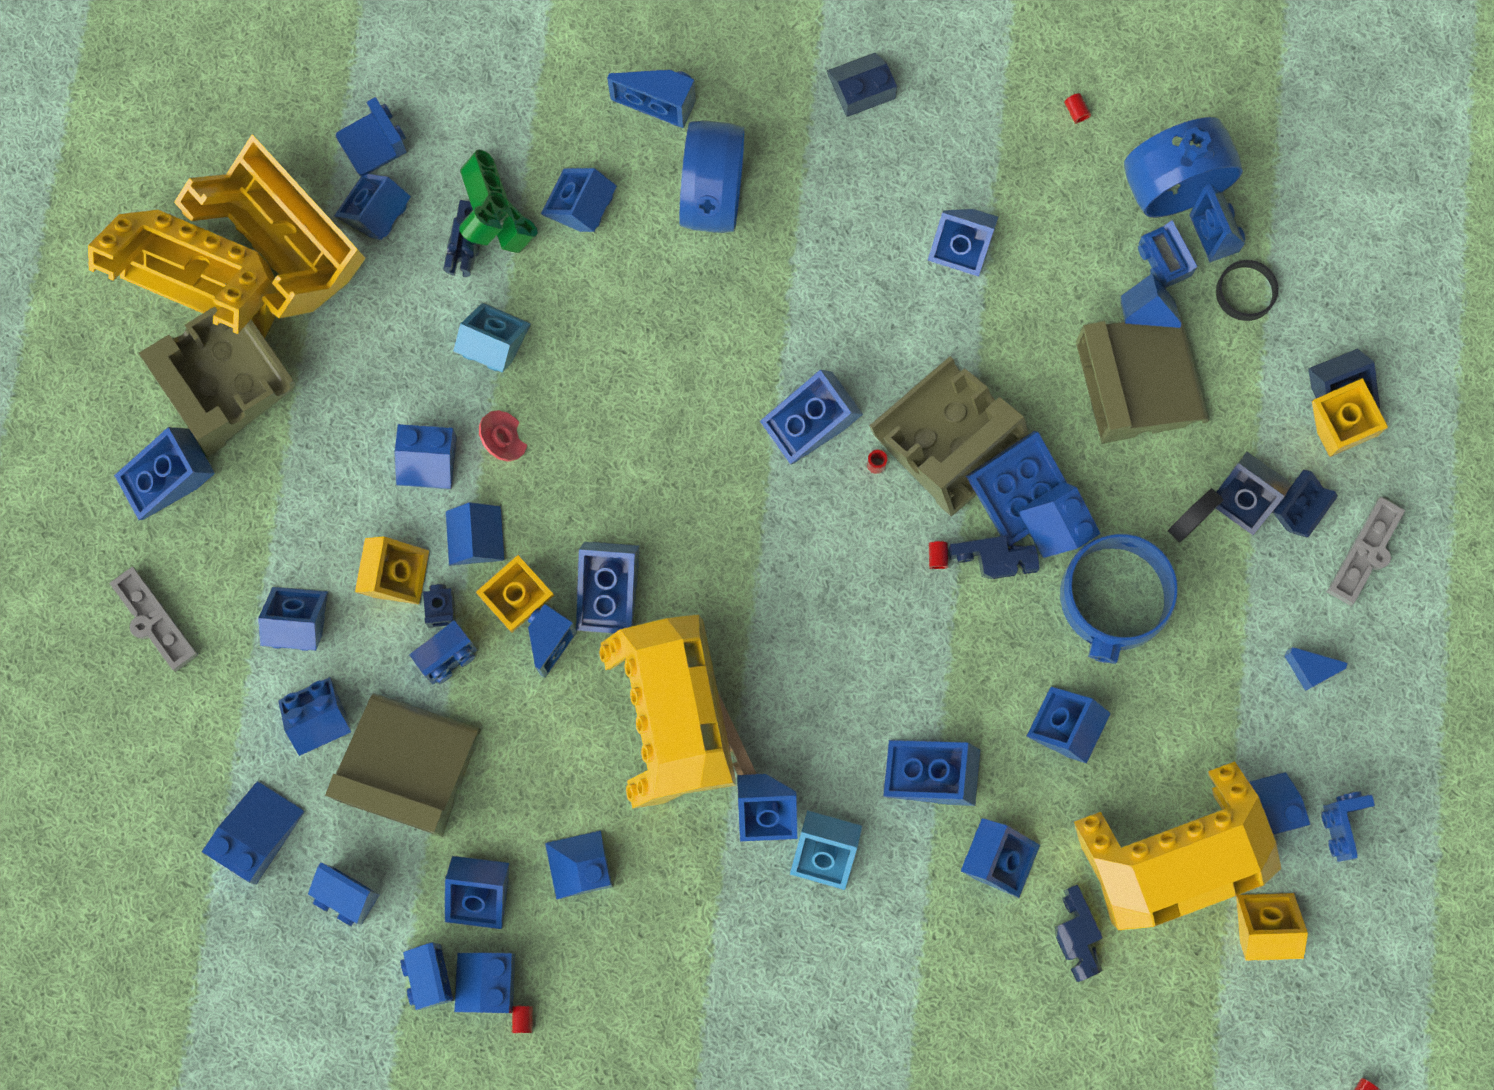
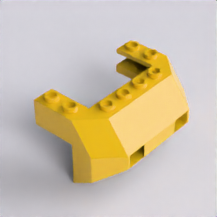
[174,134,366,318]
[88,210,279,339]
[599,614,737,809]
[1074,761,1281,930]

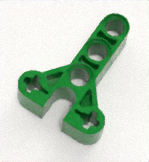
[459,149,538,253]

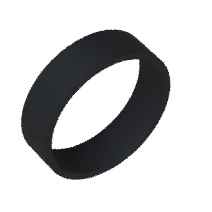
[1216,260,1279,321]
[1168,488,1224,543]

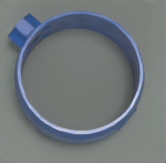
[1124,117,1243,218]
[679,120,745,233]
[1060,534,1177,664]

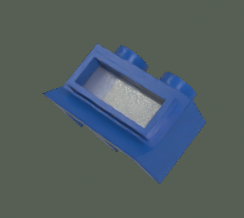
[1138,220,1198,288]

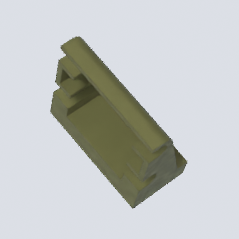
[139,306,295,457]
[1076,317,1209,444]
[869,356,1029,517]
[325,693,481,837]

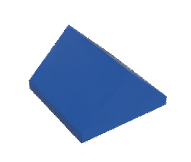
[1121,273,1181,328]
[446,502,505,566]

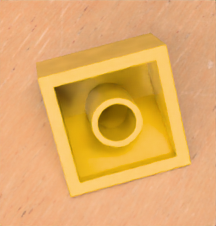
[1312,378,1388,457]
[355,536,429,604]
[476,555,554,633]
[1236,893,1308,961]

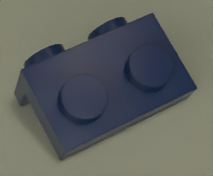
[1273,469,1338,538]

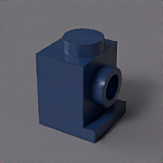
[423,584,456,628]

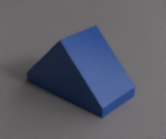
[1285,647,1348,691]

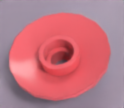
[479,410,527,462]

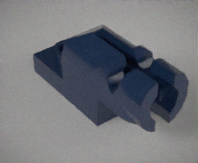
[443,200,480,277]
[948,536,1039,579]
[1055,884,1103,982]

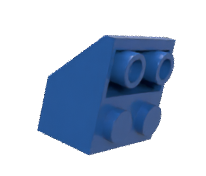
[409,620,478,685]
[278,677,351,756]

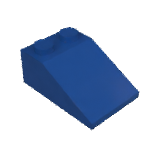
[607,70,696,128]
[1189,183,1245,262]
[760,370,863,464]
[114,427,215,520]
[576,541,639,633]
[883,740,981,806]
[202,781,305,885]

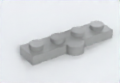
[1326,497,1405,606]
[109,567,198,672]

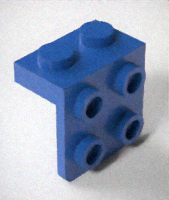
[336,97,407,176]
[1321,791,1375,862]

